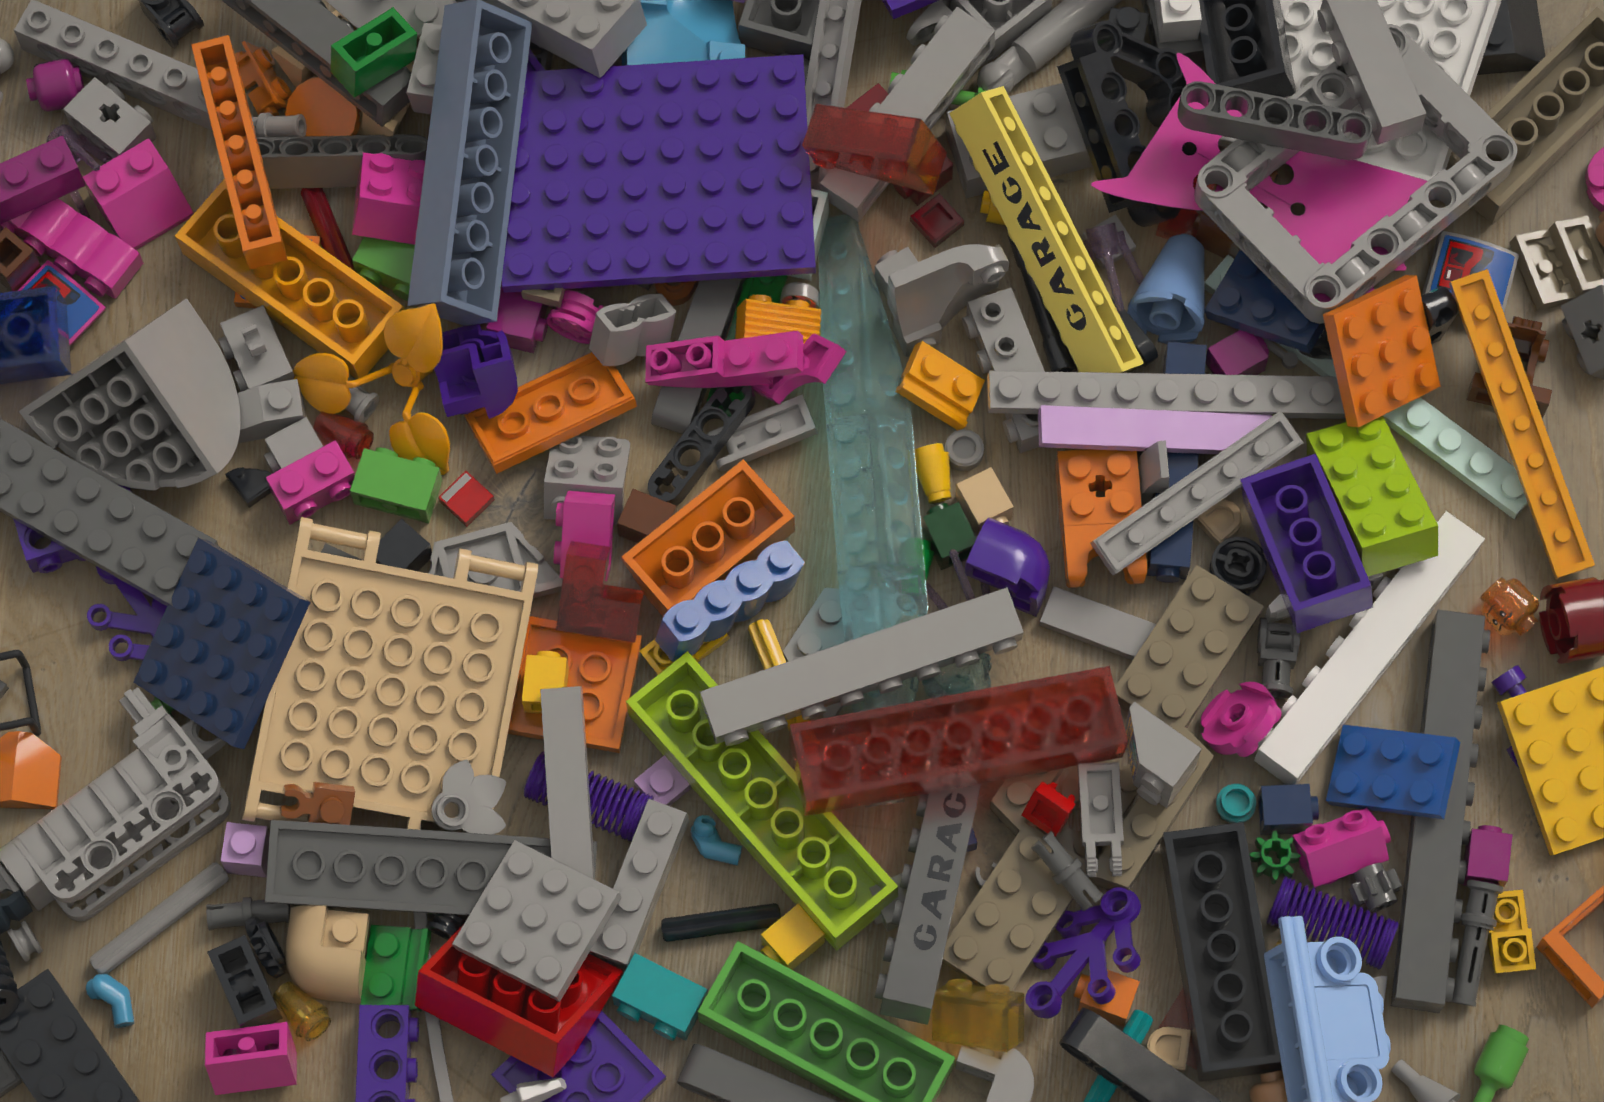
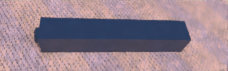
[1147,341,1207,583]

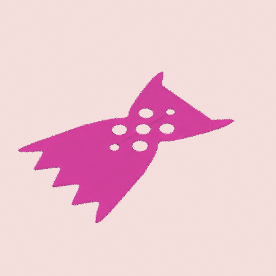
[1091,53,1428,302]

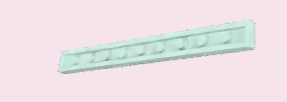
[1205,255,1528,519]

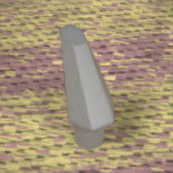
[500,1078,567,1102]

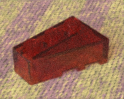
[802,104,947,195]

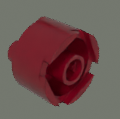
[1539,577,1604,664]

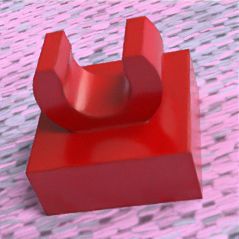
[1021,781,1076,837]

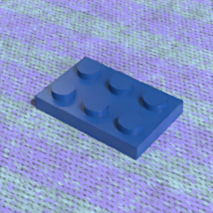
[1326,725,1461,820]

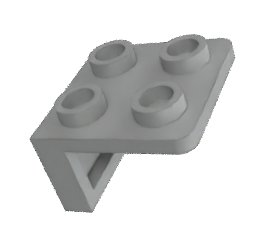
[544,435,630,525]

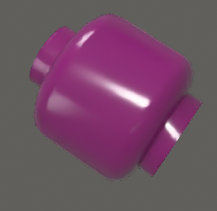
[26,59,84,112]

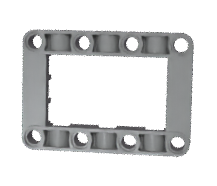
[1194,24,1518,324]

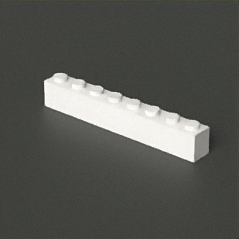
[1254,511,1485,785]

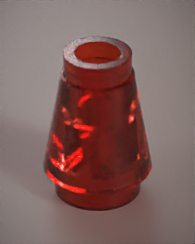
[313,411,374,459]

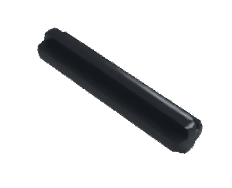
[661,903,781,942]

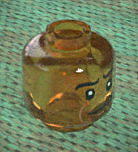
[1480,577,1540,636]

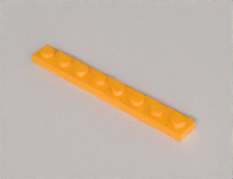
[1449,269,1595,580]

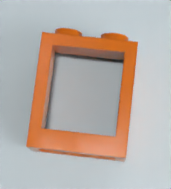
[1536,885,1604,1008]

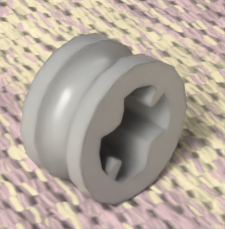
[7,920,43,962]

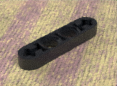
[648,386,756,506]

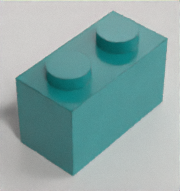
[612,953,708,1041]

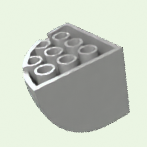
[19,298,241,490]

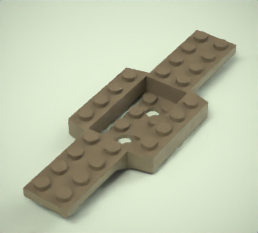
[942,565,1264,1003]

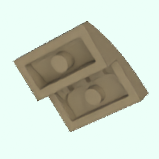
[1509,216,1604,310]

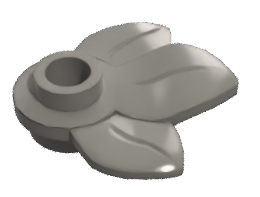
[431,759,506,835]

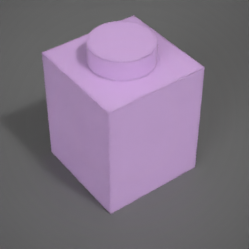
[221,822,270,877]

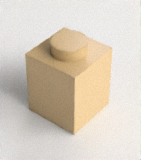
[955,467,1014,536]

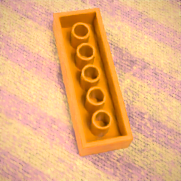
[175,179,405,379]

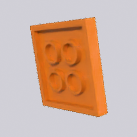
[1323,275,1441,427]
[508,616,643,753]

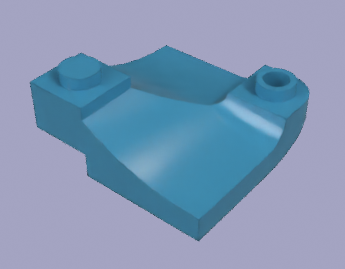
[622,0,745,66]

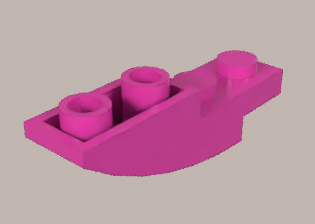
[645,331,803,388]

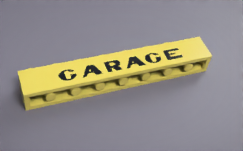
[949,86,1144,373]

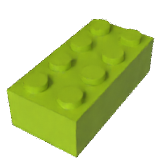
[1306,416,1438,577]

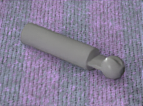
[977,0,1122,95]

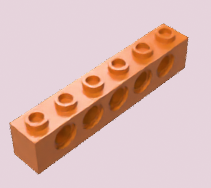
[191,35,288,270]

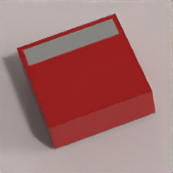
[438,471,495,527]

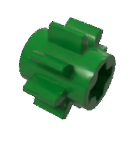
[1249,831,1301,884]

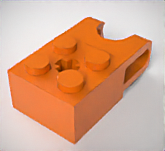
[1055,449,1147,588]

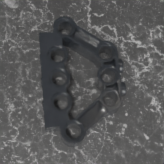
[1057,20,1202,227]

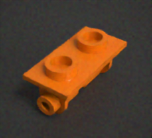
[235,41,292,116]

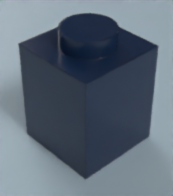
[1257,784,1319,835]

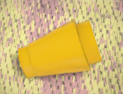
[911,443,952,504]

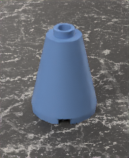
[1127,234,1205,344]

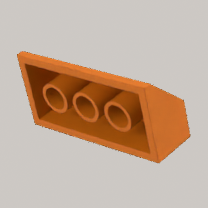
[621,459,795,617]

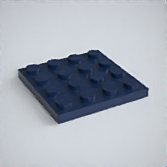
[133,538,311,749]

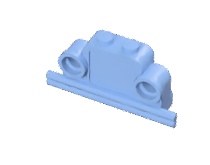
[1264,916,1391,1102]

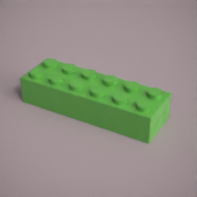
[698,941,956,1102]

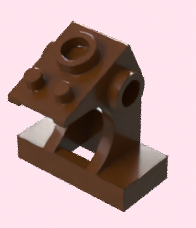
[1466,316,1552,418]

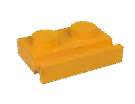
[895,341,985,431]

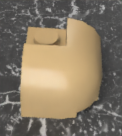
[284,905,370,1004]

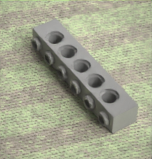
[14,0,213,131]

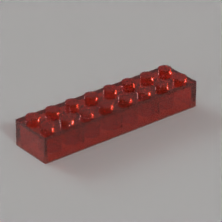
[789,666,1128,816]

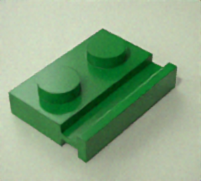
[360,925,432,1012]

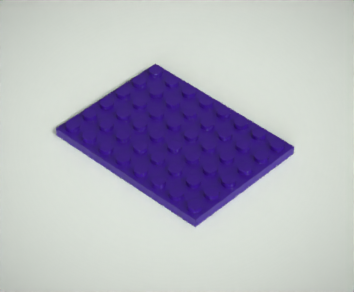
[502,54,816,293]

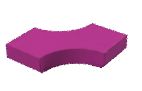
[751,334,847,405]

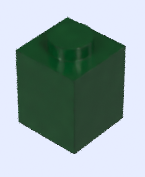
[922,502,976,570]

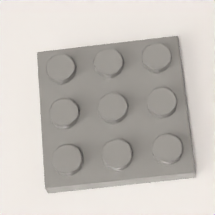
[452,840,622,1002]

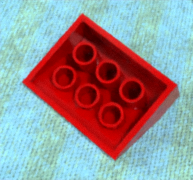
[415,924,623,1077]

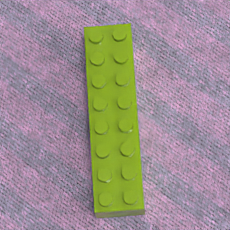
[626,651,898,951]

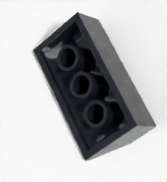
[1477,0,1545,75]

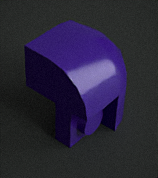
[434,324,518,419]
[965,517,1050,617]

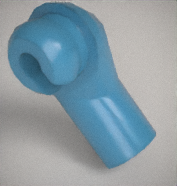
[691,815,742,866]
[86,974,135,1028]

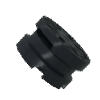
[1209,536,1267,596]

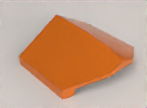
[0,731,62,809]

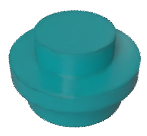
[1216,784,1257,823]

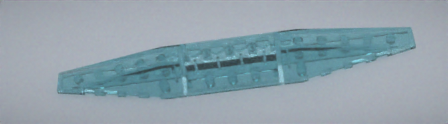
[818,215,928,807]

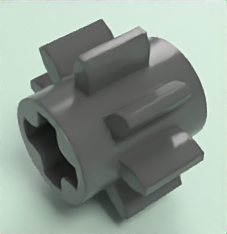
[1349,863,1402,912]

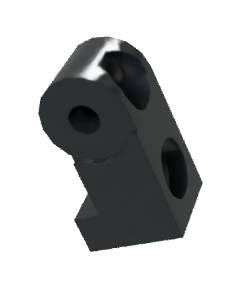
[1421,287,1458,344]

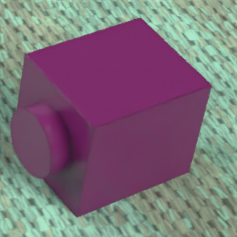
[1206,330,1269,375]
[1461,825,1513,887]

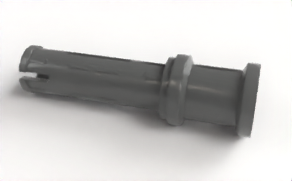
[1451,880,1504,1007]

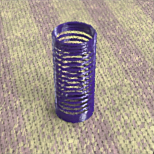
[523,751,654,842]
[1266,876,1399,970]

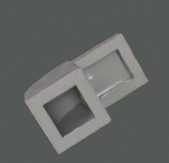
[955,1044,1034,1102]

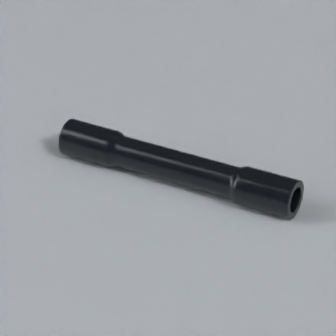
[1007,234,1075,372]

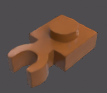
[280,782,355,825]

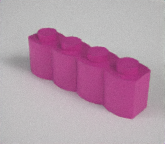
[0,198,144,299]

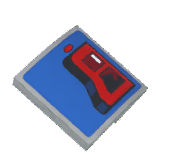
[1422,231,1519,314]

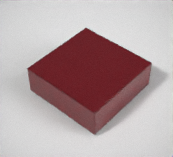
[910,193,964,248]

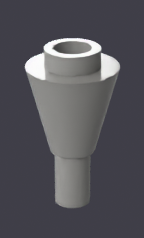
[1391,1059,1461,1102]

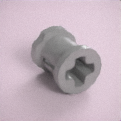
[345,374,380,424]

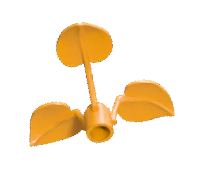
[293,303,450,475]

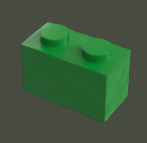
[330,7,417,98]

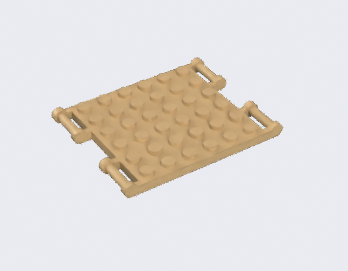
[242,517,538,830]

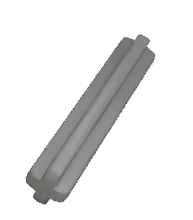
[89,862,229,974]

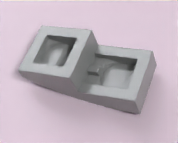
[1138,440,1169,506]

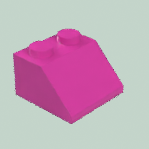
[82,138,194,250]

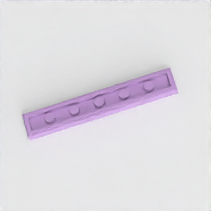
[1038,405,1272,454]

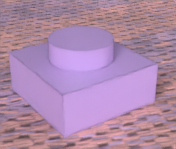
[634,755,691,806]

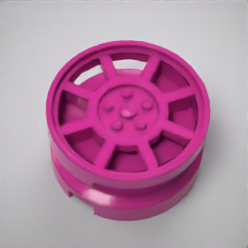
[546,290,604,344]

